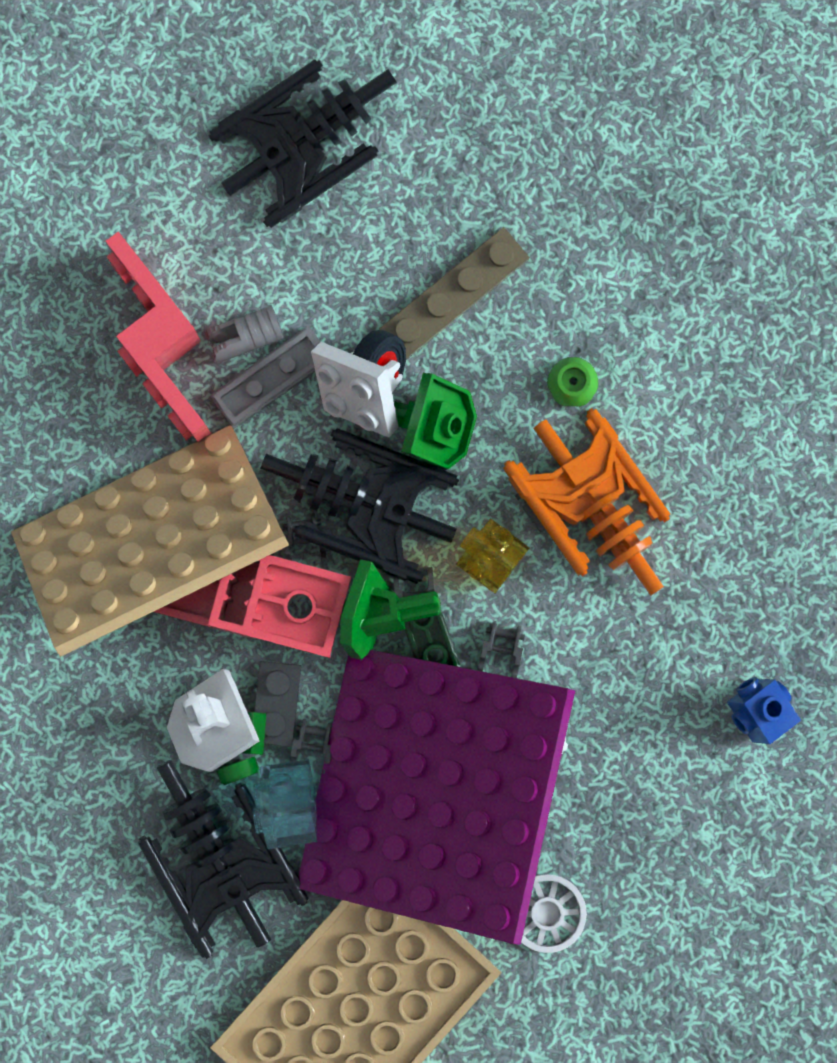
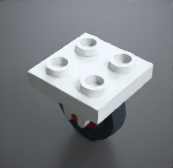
[311,330,406,438]

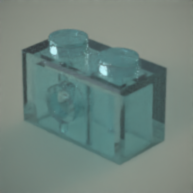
[253,759,317,849]

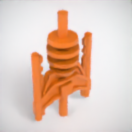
[503,408,671,596]

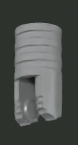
[205,305,284,363]

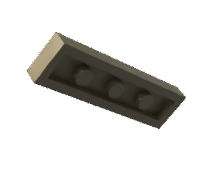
[379,227,530,360]

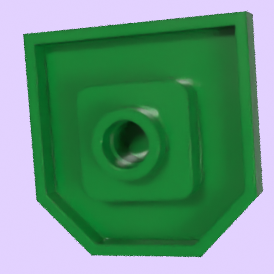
[393,372,477,469]
[340,559,441,660]

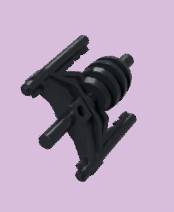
[209,59,397,228]
[260,428,459,584]
[138,760,309,959]

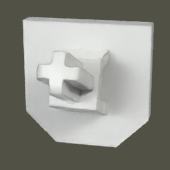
[167,669,260,772]

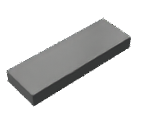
[210,325,320,429]

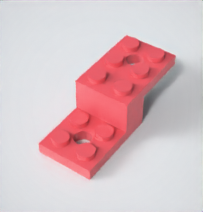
[105,231,212,442]
[154,555,352,658]

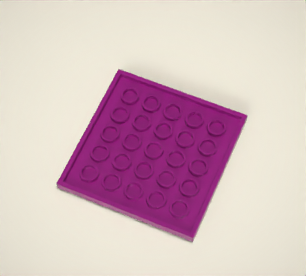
[298,650,575,945]

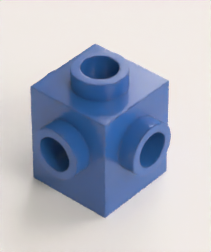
[727,677,801,744]

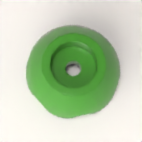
[547,357,598,407]

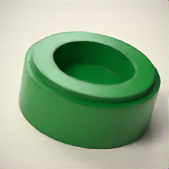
[216,756,260,785]

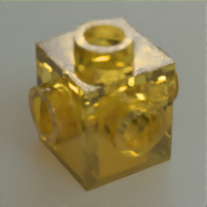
[456,518,530,594]

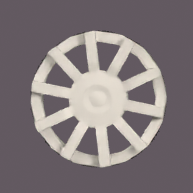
[521,874,587,953]

